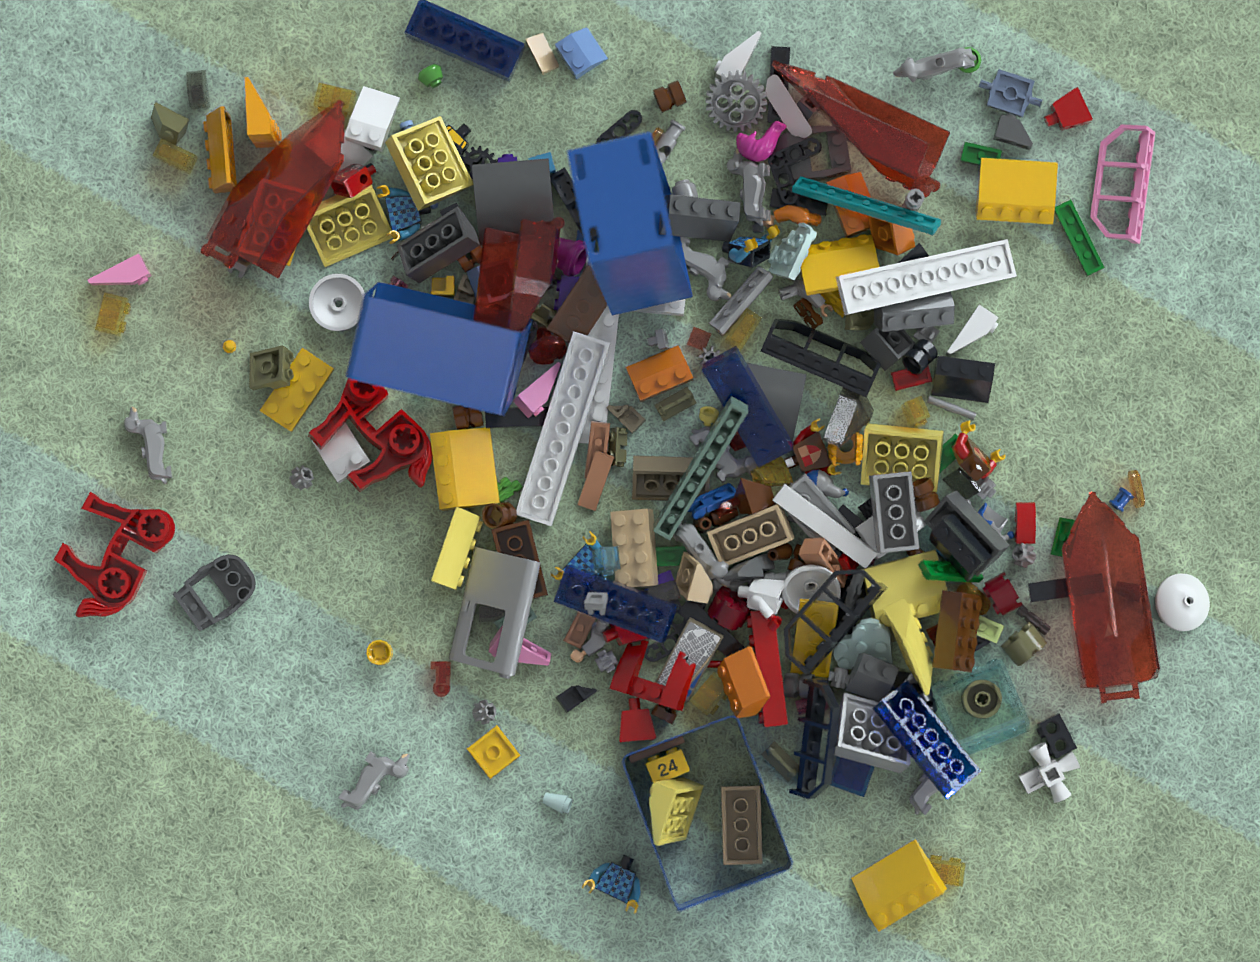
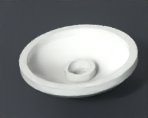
[309,274,365,331]
[782,565,841,614]
[1155,574,1210,631]

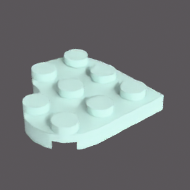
[768,222,817,280]
[833,618,893,669]

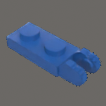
[688,483,736,519]

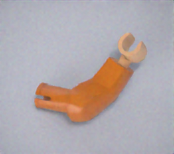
[763,205,821,228]

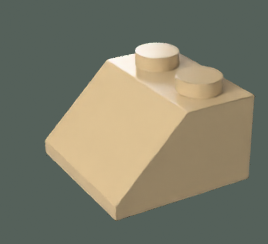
[673,552,713,604]

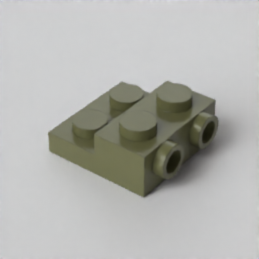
[249,345,294,391]

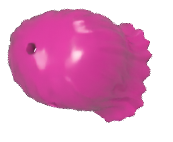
[736,121,787,162]

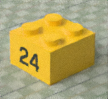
[645,747,690,784]

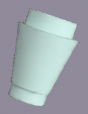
[542,792,573,814]

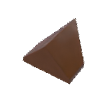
[734,478,776,514]

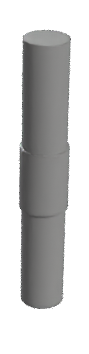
[927,396,976,420]

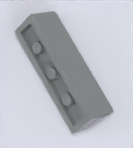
[709,266,773,336]

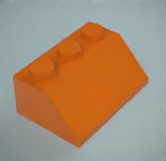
[826,172,871,238]
[625,345,693,402]
[717,646,770,718]

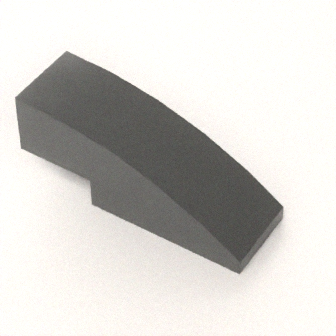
[724,554,775,581]

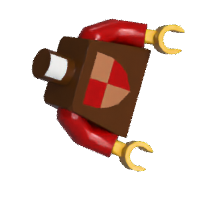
[784,419,842,476]
[952,420,1006,481]

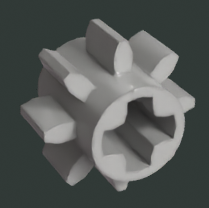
[698,346,722,370]
[289,465,314,490]
[973,477,996,499]
[1012,543,1036,568]
[595,649,618,673]
[828,667,850,689]
[472,700,496,725]

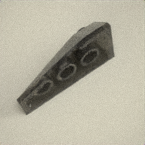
[822,387,874,447]

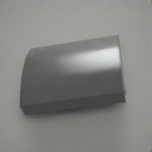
[472,158,556,245]
[720,360,807,453]

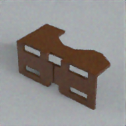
[793,298,823,329]

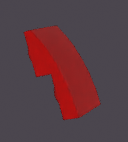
[1014,502,1036,544]

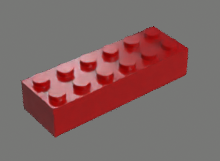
[746,610,788,727]

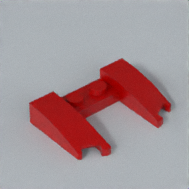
[609,640,696,711]

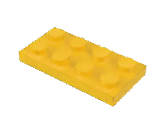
[260,348,334,432]
[790,599,838,678]

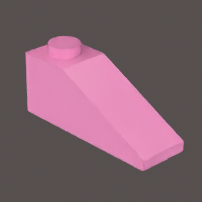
[88,253,151,285]
[513,362,561,418]
[488,626,551,666]

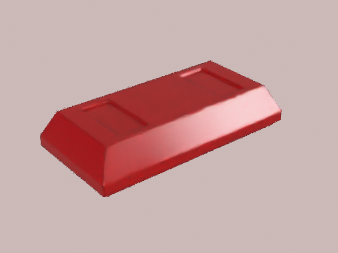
[891,366,933,391]

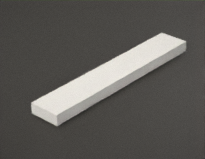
[773,484,878,568]

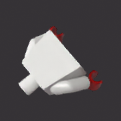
[738,578,788,631]

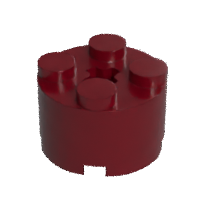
[982,572,1023,616]
[707,586,751,630]

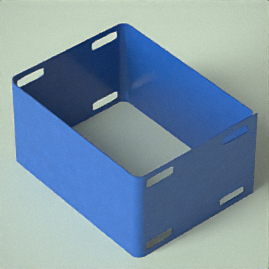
[567,131,693,316]
[346,282,532,416]
[623,716,792,912]

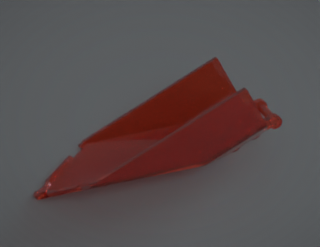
[772,60,950,198]
[201,99,345,278]
[473,217,565,333]
[1062,492,1160,704]

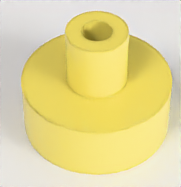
[699,406,719,426]

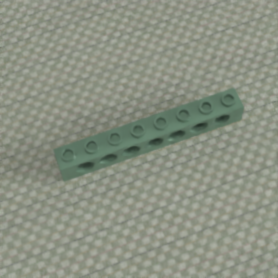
[653,396,748,540]

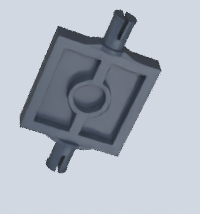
[979,69,1043,118]

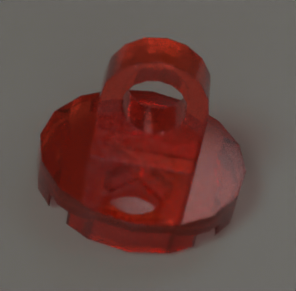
[528,328,567,365]

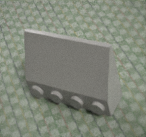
[835,693,916,773]

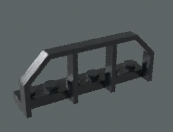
[761,319,881,397]
[784,569,888,674]
[789,678,840,799]

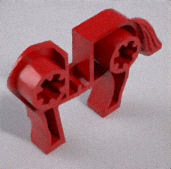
[308,378,433,493]
[54,492,175,618]

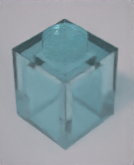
[592,546,621,576]

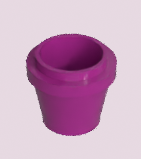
[544,236,588,277]

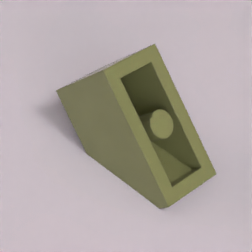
[151,102,190,146]

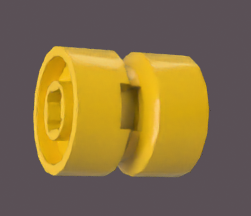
[366,640,393,665]

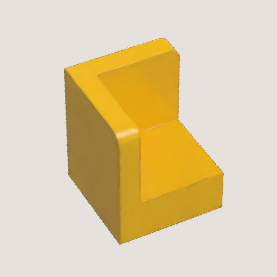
[431,276,455,297]

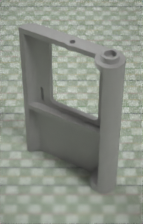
[449,547,541,679]

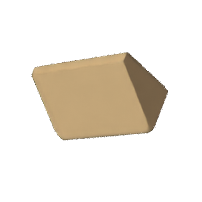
[525,33,560,75]

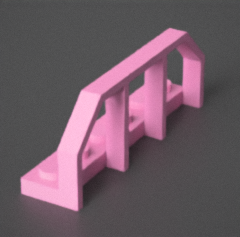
[1090,124,1155,244]

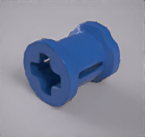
[1109,487,1134,512]

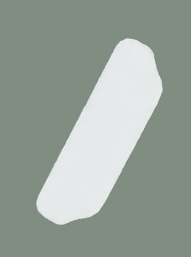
[765,75,812,138]

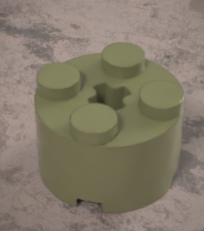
[1001,621,1047,666]
[961,680,1002,718]

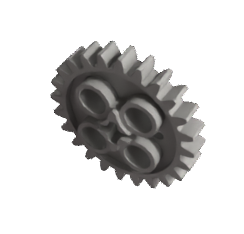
[705,70,767,132]

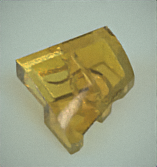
[750,453,793,488]

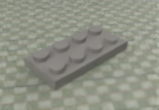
[786,474,856,550]

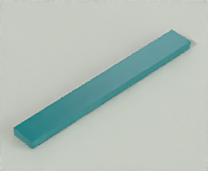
[792,176,941,235]

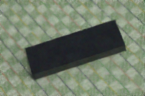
[769,188,828,216]

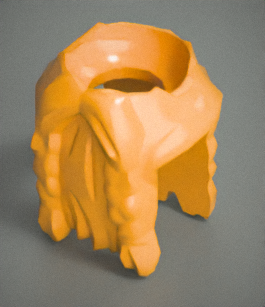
[827,426,864,466]

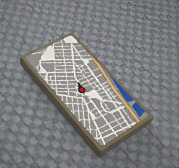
[655,617,724,702]

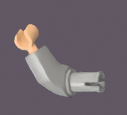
[778,279,833,317]
[570,613,611,663]

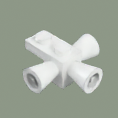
[1019,742,1080,803]

